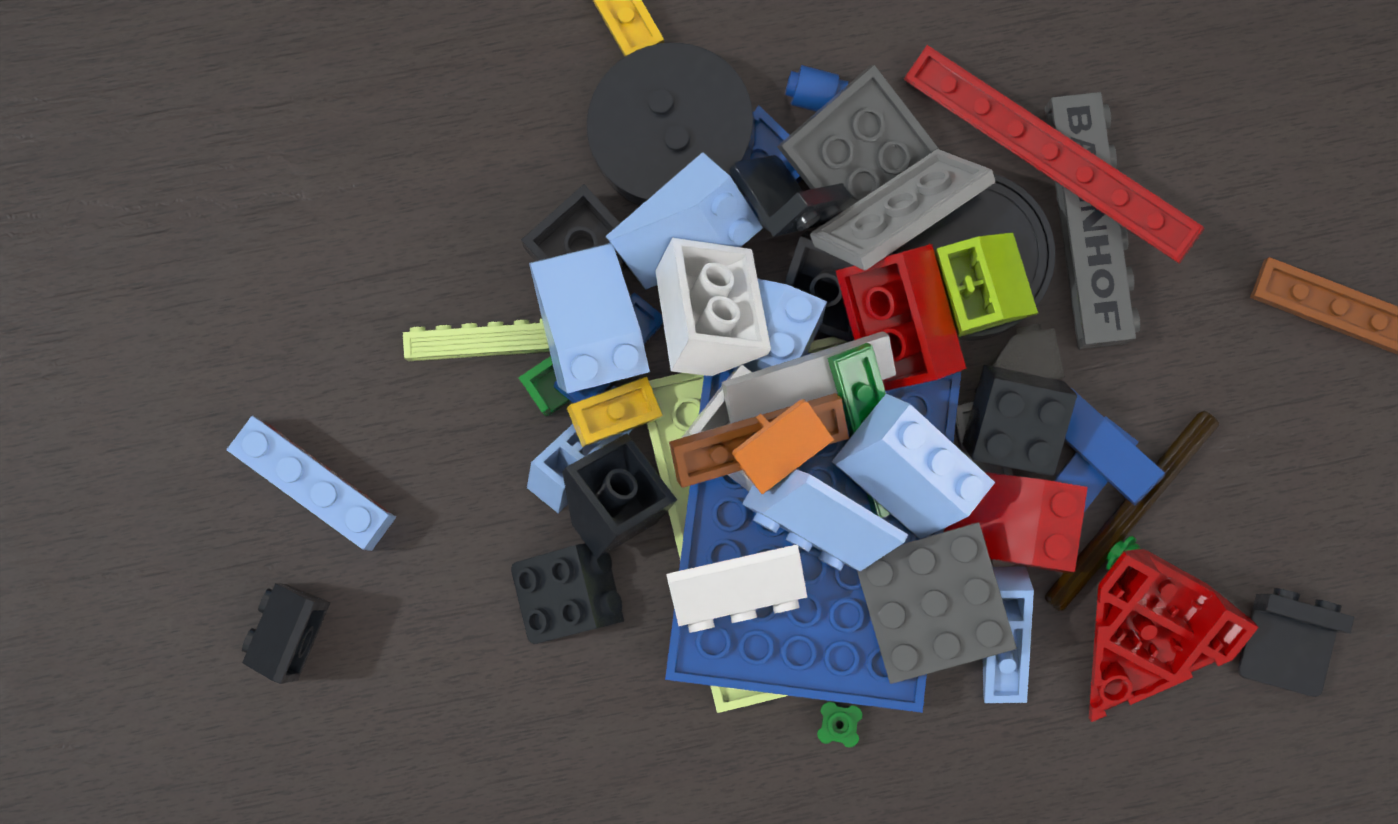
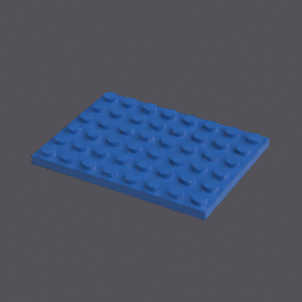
[665,353,961,713]

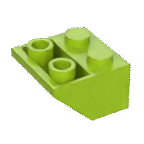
[935,233,1038,337]

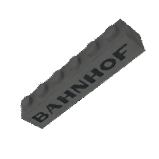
[1044,92,1140,350]

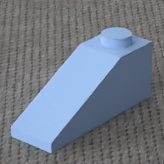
[527,386,634,513]
[983,566,1034,703]

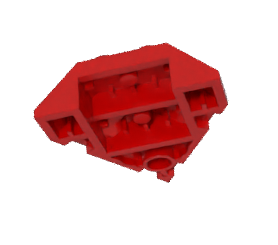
[1089,549,1259,722]

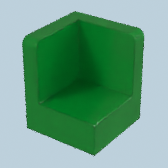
[518,356,570,417]

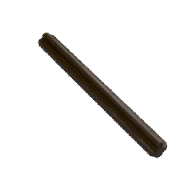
[1045,411,1219,611]

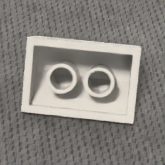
[655,238,771,376]
[666,544,807,633]

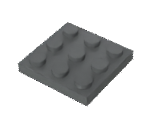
[777,65,940,212]
[857,522,1017,684]

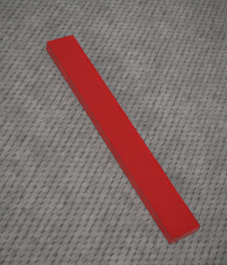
[903,45,1205,264]

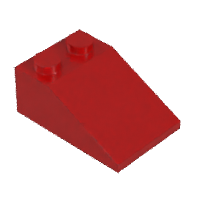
[943,472,1088,573]

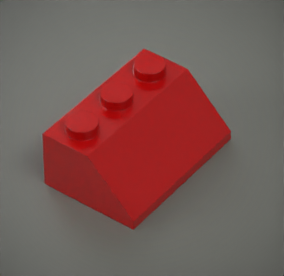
[836,244,966,391]

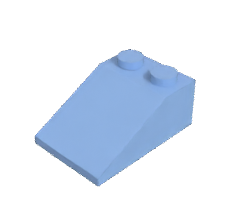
[606,152,763,289]
[529,243,650,393]
[732,279,827,372]

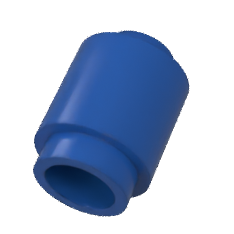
[785,65,848,112]

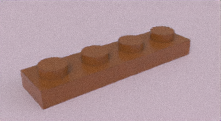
[1250,257,1398,355]
[669,393,849,488]

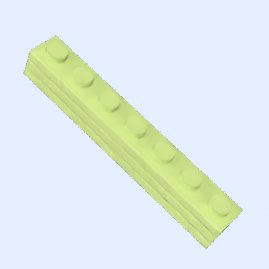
[403,319,550,361]

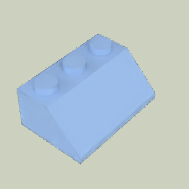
[832,394,995,539]
[742,469,908,571]

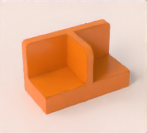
[732,399,834,494]

